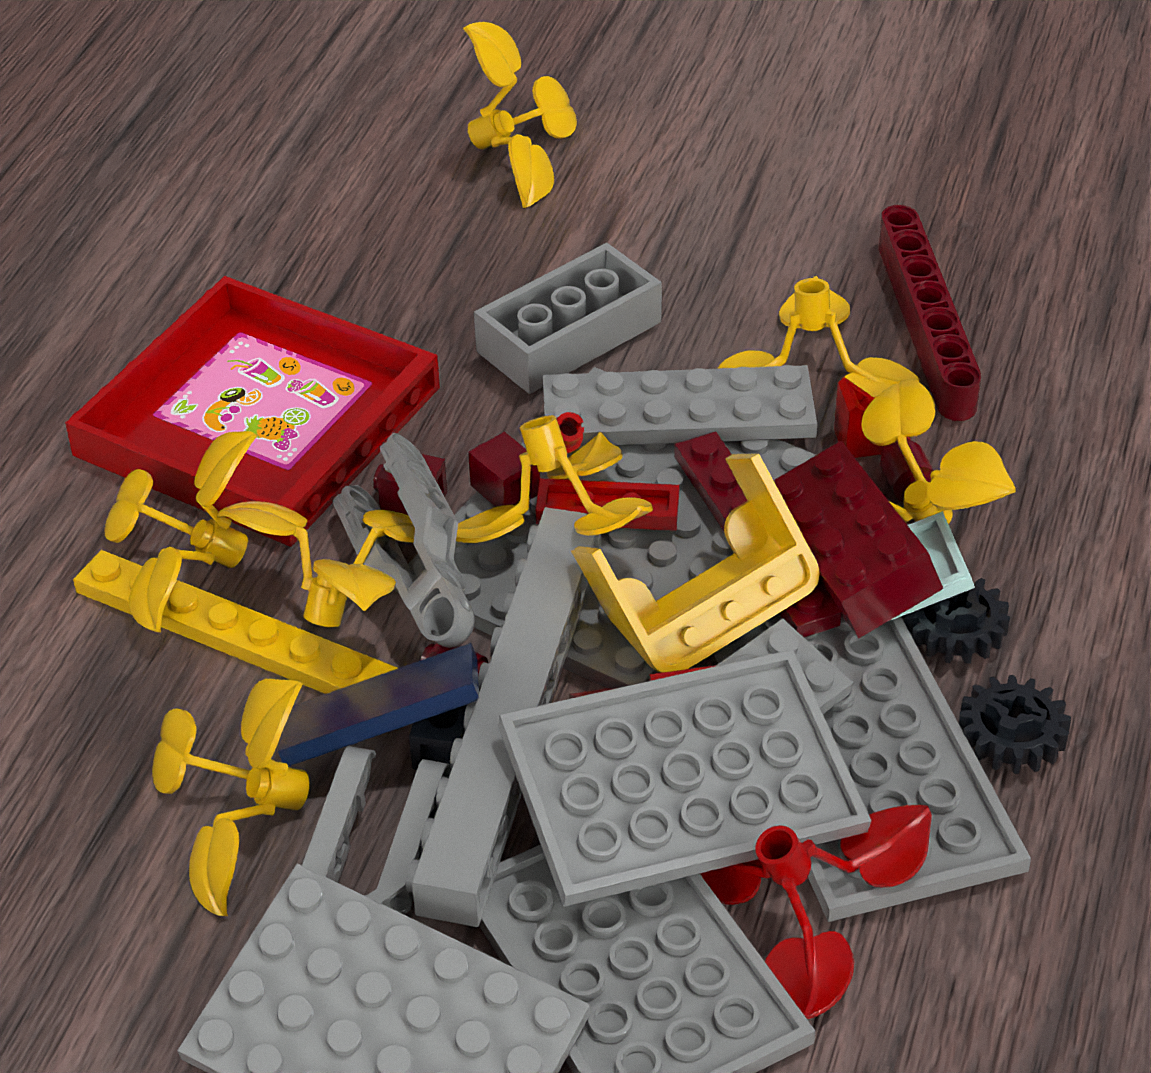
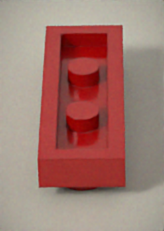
[535,478,680,531]

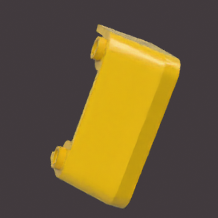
[571,453,820,673]

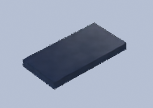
[278,643,479,767]

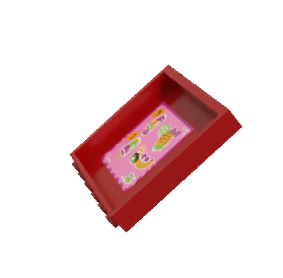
[65,276,440,547]

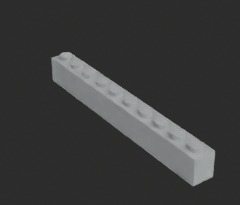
[406,507,601,927]

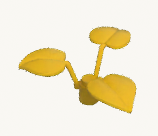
[463,22,577,208]
[717,276,919,398]
[861,380,1016,525]
[456,415,653,543]
[104,431,258,633]
[217,501,415,627]
[152,678,309,917]

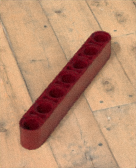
[879,205,981,421]

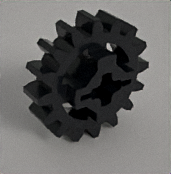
[902,578,1010,664]
[958,675,1071,774]

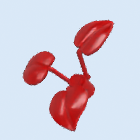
[700,805,932,1019]

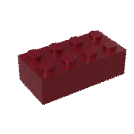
[773,441,944,639]

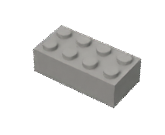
[474,243,662,394]

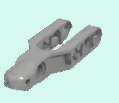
[333,433,475,648]
[302,746,451,914]

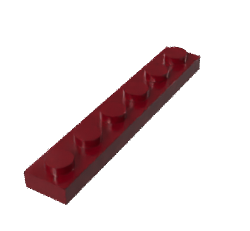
[674,431,841,638]

